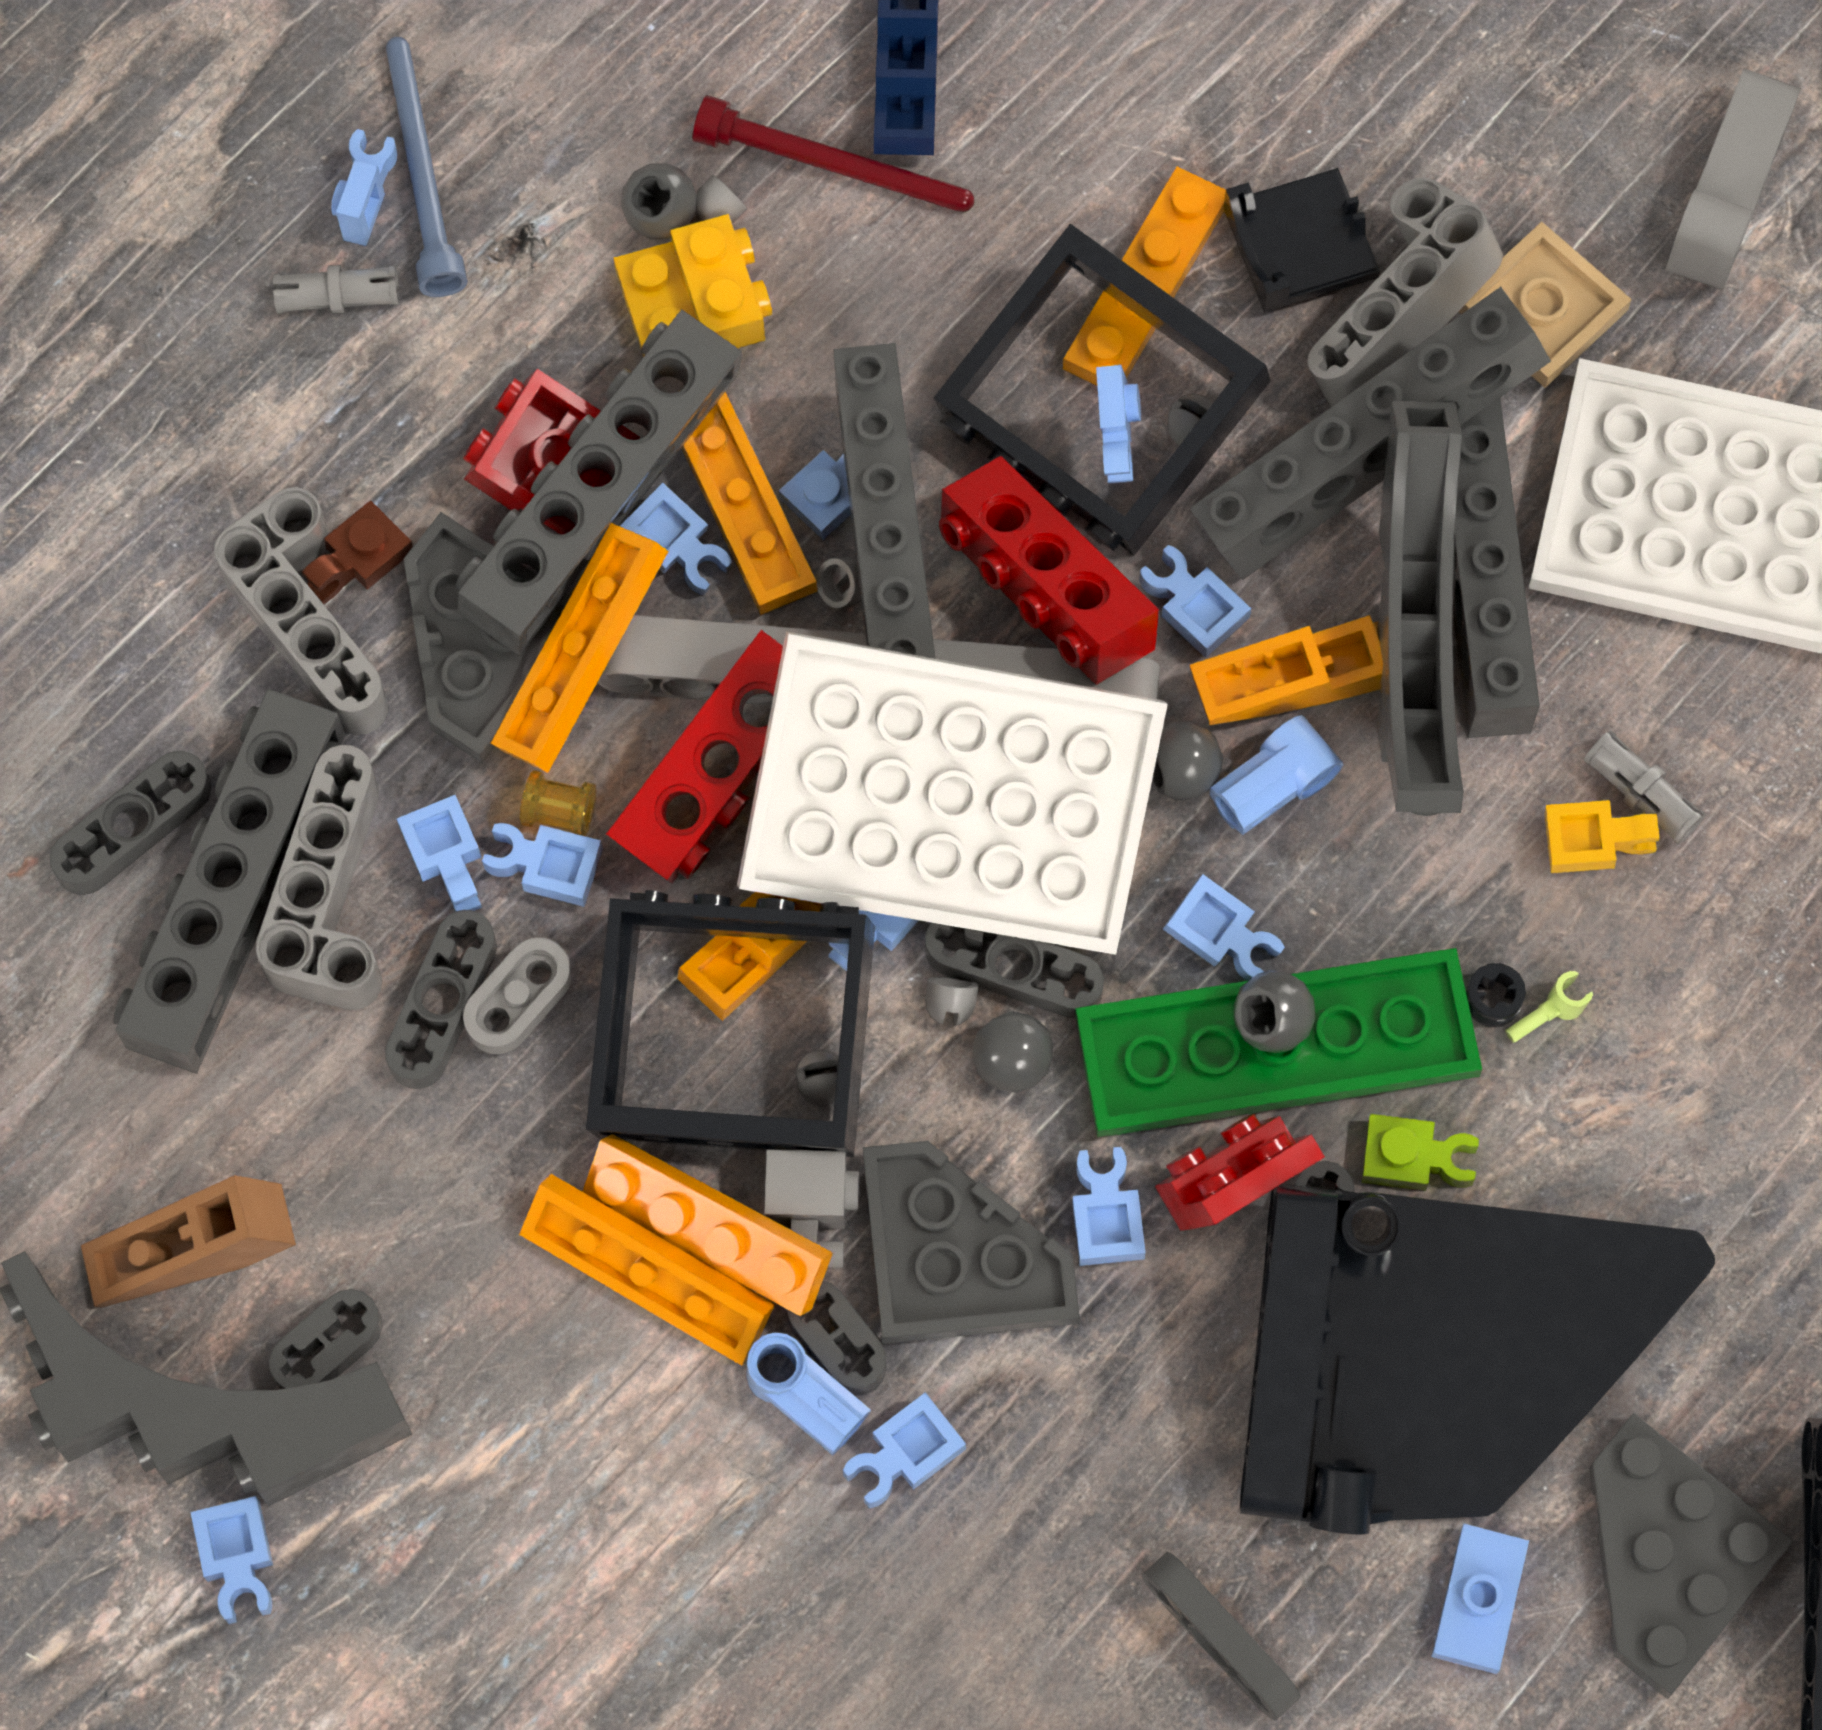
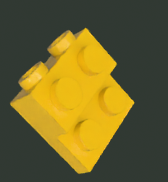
[613,214,772,357]

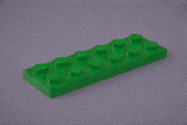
[1075,948,1482,1138]

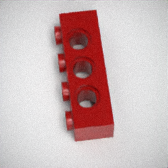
[939,456,1159,685]
[606,630,783,884]

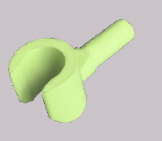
[1505,971,1593,1043]

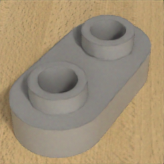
[463,937,572,1054]

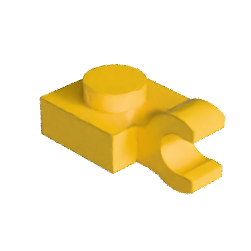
[1544,800,1660,873]

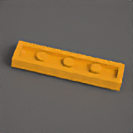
[1063,166,1226,386]
[677,390,818,615]
[490,523,669,773]
[582,1134,833,1316]
[519,1174,775,1366]

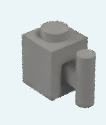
[764,1150,859,1268]

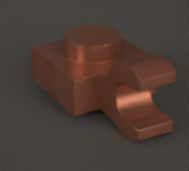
[302,500,413,605]

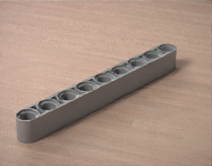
[598,615,1160,706]

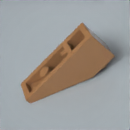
[81,1175,296,1308]

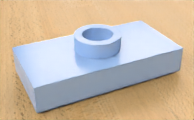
[1431,1524,1529,1674]

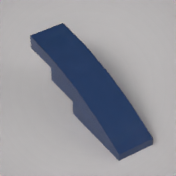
[874,0,939,156]

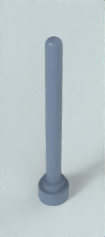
[386,37,468,297]

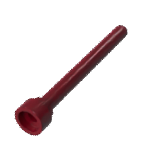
[692,95,975,212]

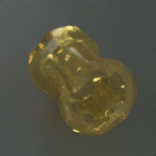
[519,770,597,836]

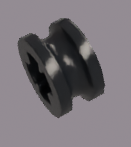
[1466,963,1526,1028]

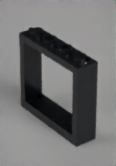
[933,223,1271,556]
[586,890,875,1157]

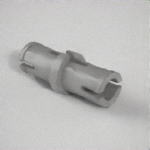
[273,265,400,314]
[1584,730,1706,845]

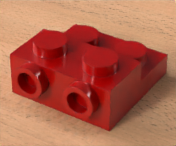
[463,369,640,535]
[1155,1113,1325,1231]

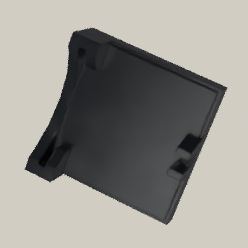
[1223,168,1380,313]

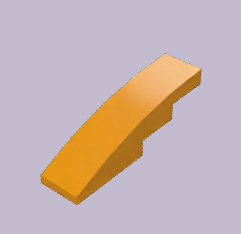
[1189,615,1383,725]
[677,892,821,1021]

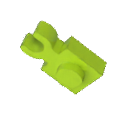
[1361,1114,1479,1191]

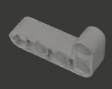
[1665,68,1801,290]
[1307,178,1503,407]
[214,487,388,735]
[256,745,383,1010]

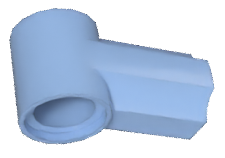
[1209,715,1343,835]
[746,1332,871,1456]

